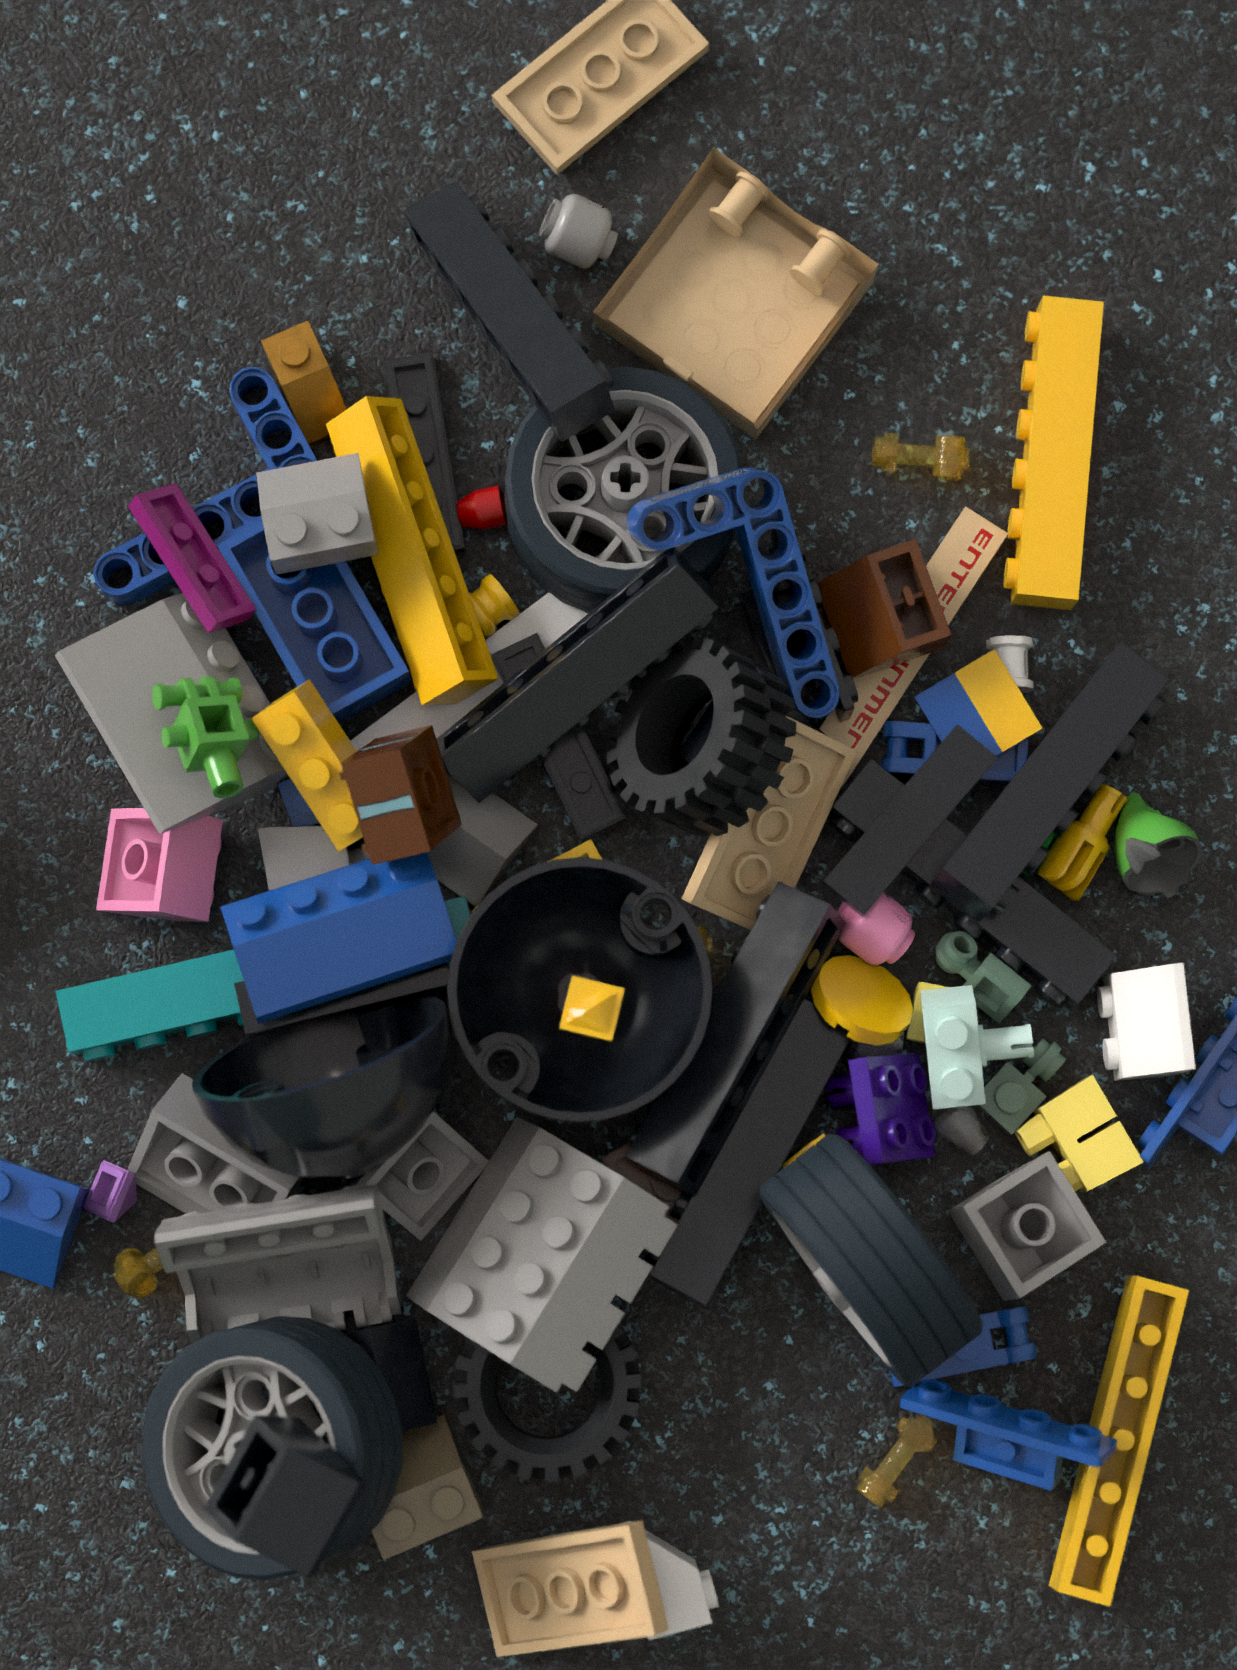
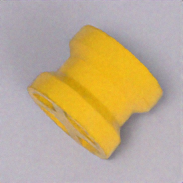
[469,573,520,639]

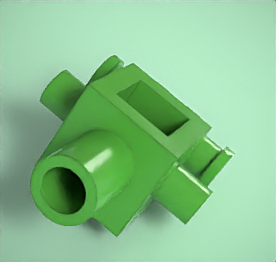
[152,676,259,798]

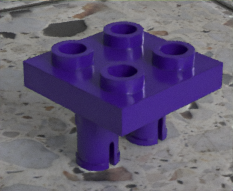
[826,1053,936,1165]

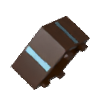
[339,725,462,865]

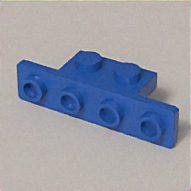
[1137,997,1237,1169]
[900,1380,1117,1491]

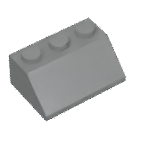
[127,1073,305,1213]

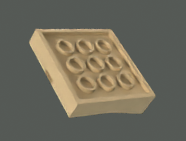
[593,148,878,440]

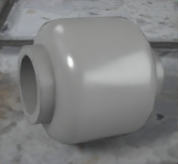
[539,194,618,269]

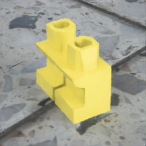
[1015,1075,1143,1192]

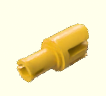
[1037,783,1128,901]

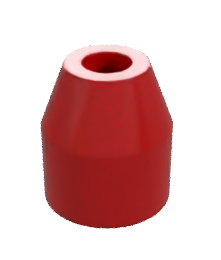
[456,485,507,530]

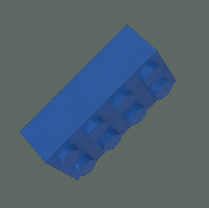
[217,520,413,724]

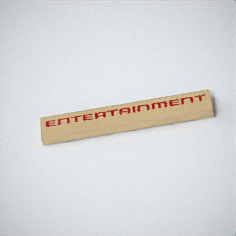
[819,506,1008,789]

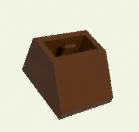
[817,539,951,680]

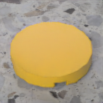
[811,955,913,1046]

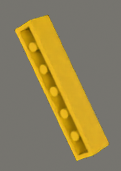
[1003,296,1104,610]
[326,396,499,705]
[1049,1276,1189,1606]

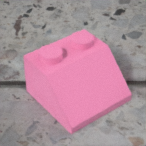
[96,808,223,922]

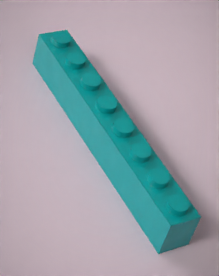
[55,896,471,1062]

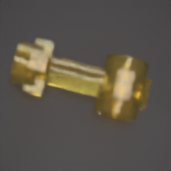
[871,433,970,480]
[113,1248,164,1298]
[855,1414,936,1508]

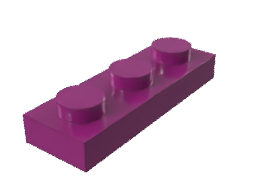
[128,483,256,634]

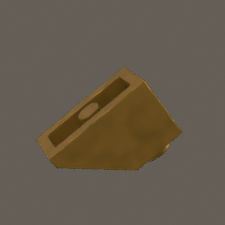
[261,320,347,446]

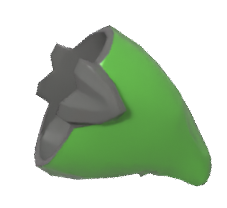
[1114,792,1202,898]

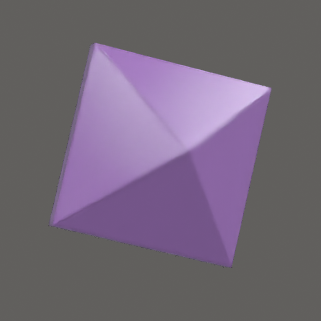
[83,1160,137,1223]

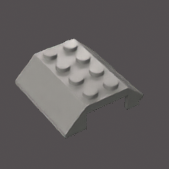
[406,1117,678,1392]
[155,1185,402,1345]

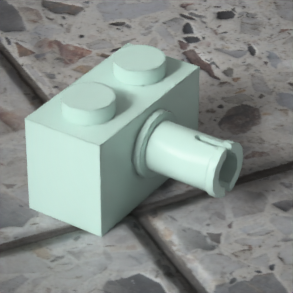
[920,985,1034,1109]

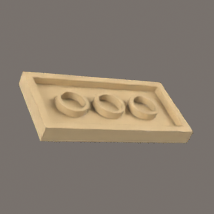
[492,0,709,175]
[681,716,857,930]
[472,1520,669,1657]

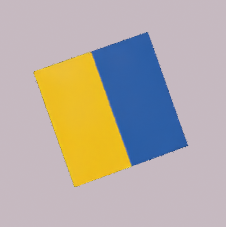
[915,649,1042,756]

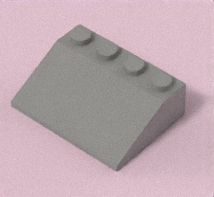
[55,593,289,835]

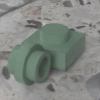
[935,931,1032,1024]
[976,1038,1066,1136]

